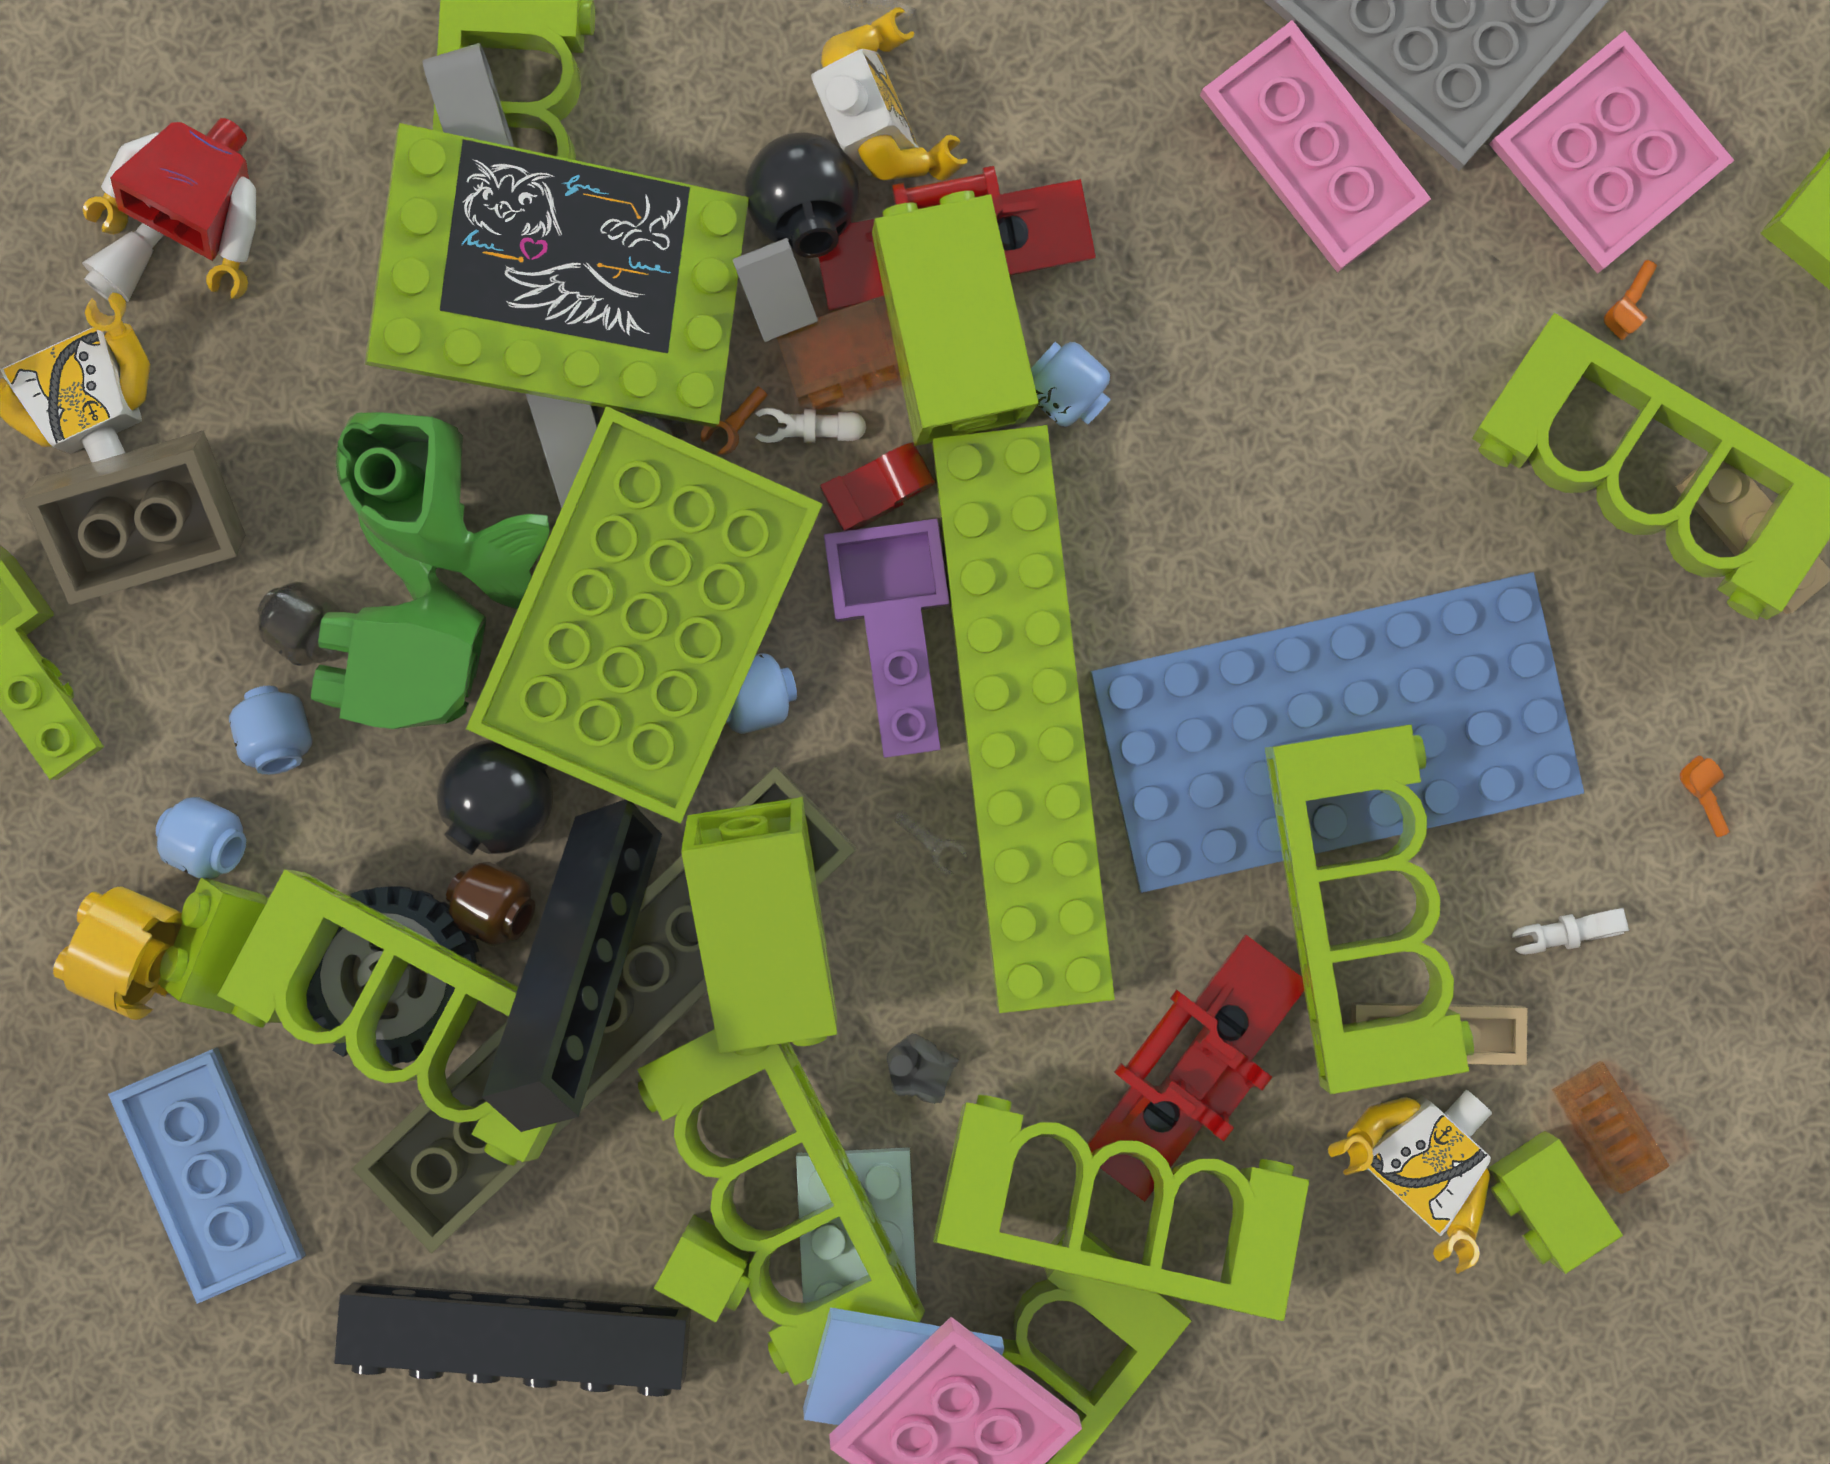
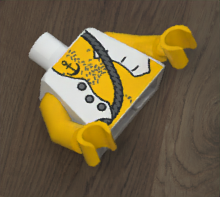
[811,7,968,181]
[0,292,150,462]
[1328,1090,1492,1274]

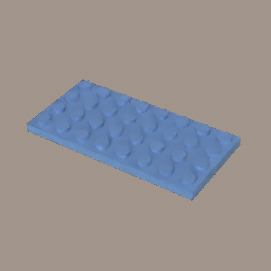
[1090,572,1584,893]

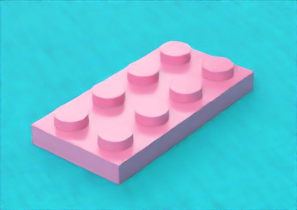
[1200,20,1431,273]

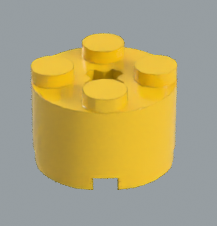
[53,887,182,1020]

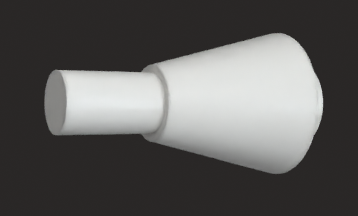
[82,223,164,302]

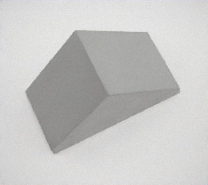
[732,238,818,342]

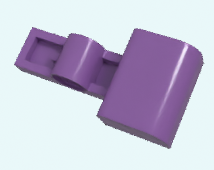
[824,519,949,758]

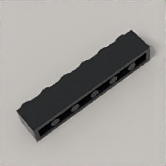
[482,799,662,1132]
[334,1282,691,1397]

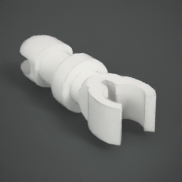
[755,407,866,443]
[1512,908,1629,955]

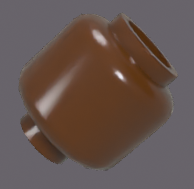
[446,862,535,946]

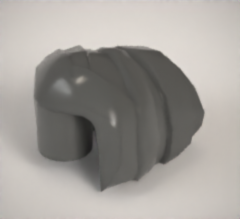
[887,1033,959,1104]

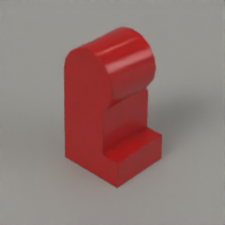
[820,442,936,532]

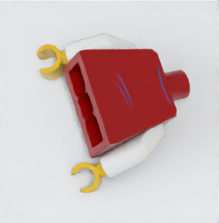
[83,118,256,299]

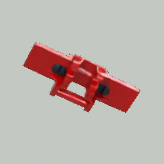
[818,166,1096,311]
[1088,934,1304,1202]

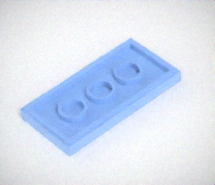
[108,1047,306,1304]

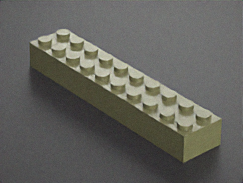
[352,766,857,1254]

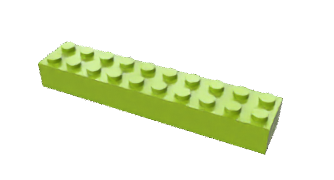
[932,425,1115,1013]

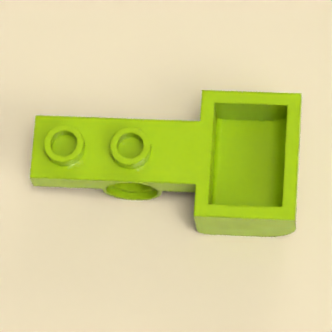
[0,546,104,780]

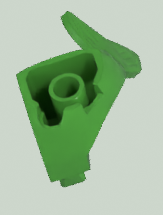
[336,412,550,609]
[311,503,486,729]

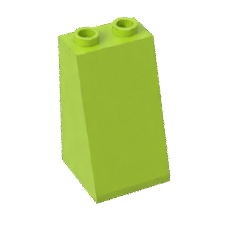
[872,191,1039,446]
[681,797,837,1056]

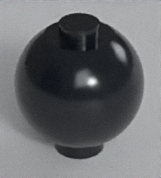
[745,132,859,258]
[437,740,553,855]

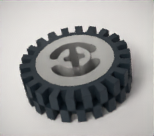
[306,886,482,1066]

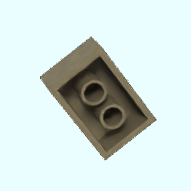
[22,430,246,605]

